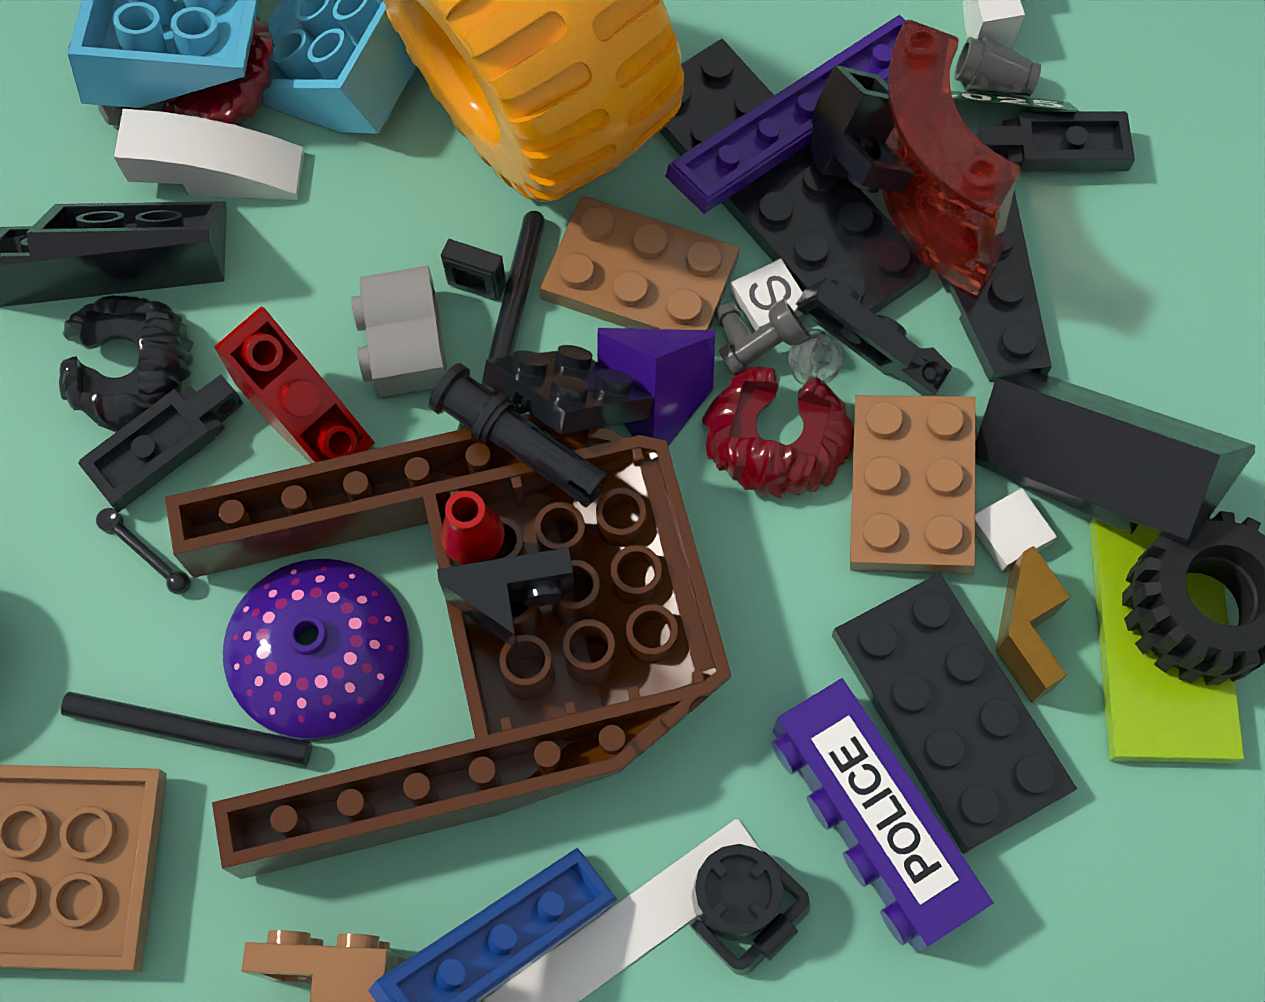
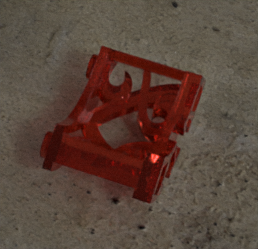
[882,20,1021,296]

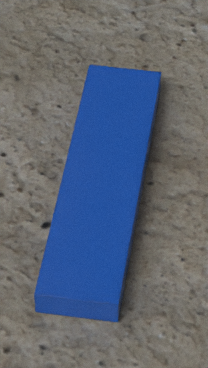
[368,847,618,1002]

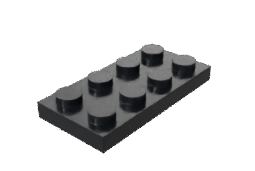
[832,573,1077,854]

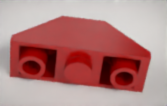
[214,307,375,464]

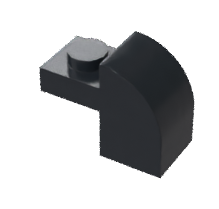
[810,65,915,193]

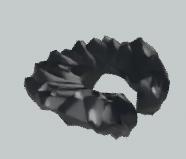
[59,295,194,432]

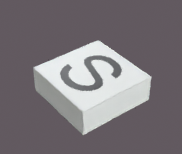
[730,259,804,332]

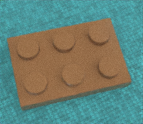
[540,195,740,330]
[850,395,976,574]

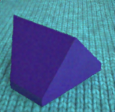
[597,328,716,446]

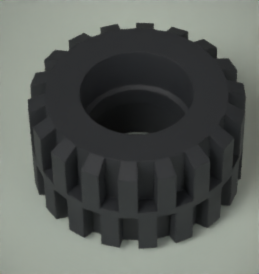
[1122,511,1265,685]

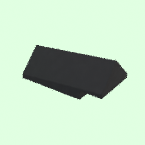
[0,201,227,307]
[975,372,1255,547]

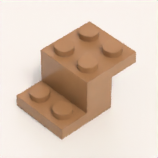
[241,930,406,1002]

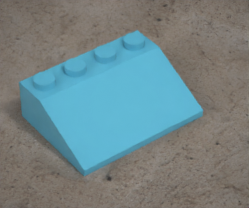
[67,0,259,108]
[261,0,416,134]

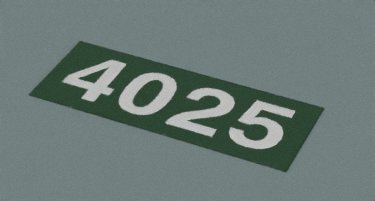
[912,87,1079,111]

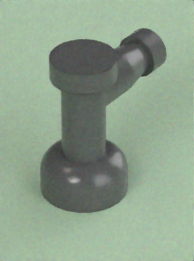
[715,298,810,375]

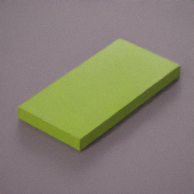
[1089,517,1244,763]

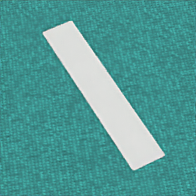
[482,819,762,1002]

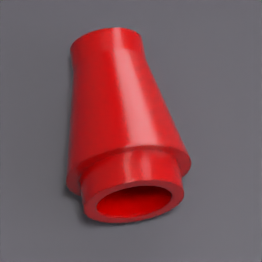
[441,491,505,565]

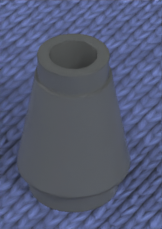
[954,35,1041,96]

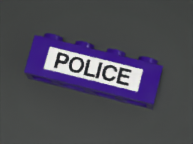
[771,678,994,953]

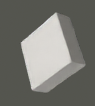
[975,488,1057,572]

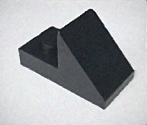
[437,548,575,650]

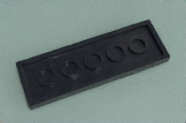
[659,39,931,314]

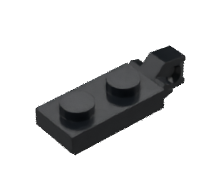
[972,111,1135,172]
[796,278,952,396]
[78,374,243,512]

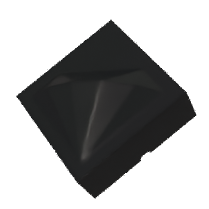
[441,238,507,300]

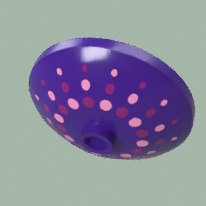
[223,559,410,741]

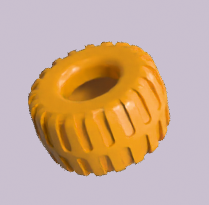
[382,0,685,202]

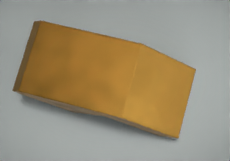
[995,546,1070,703]

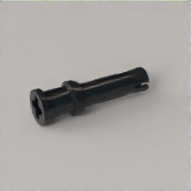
[428,363,609,508]

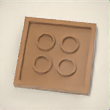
[0,765,167,972]

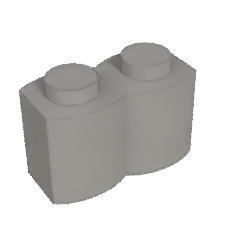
[351,265,448,398]

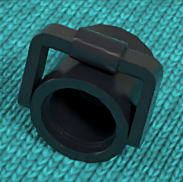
[689,844,811,976]

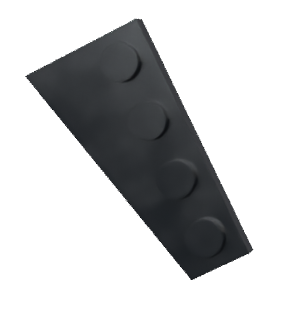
[898,166,1052,382]

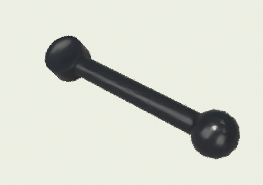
[96,508,191,594]

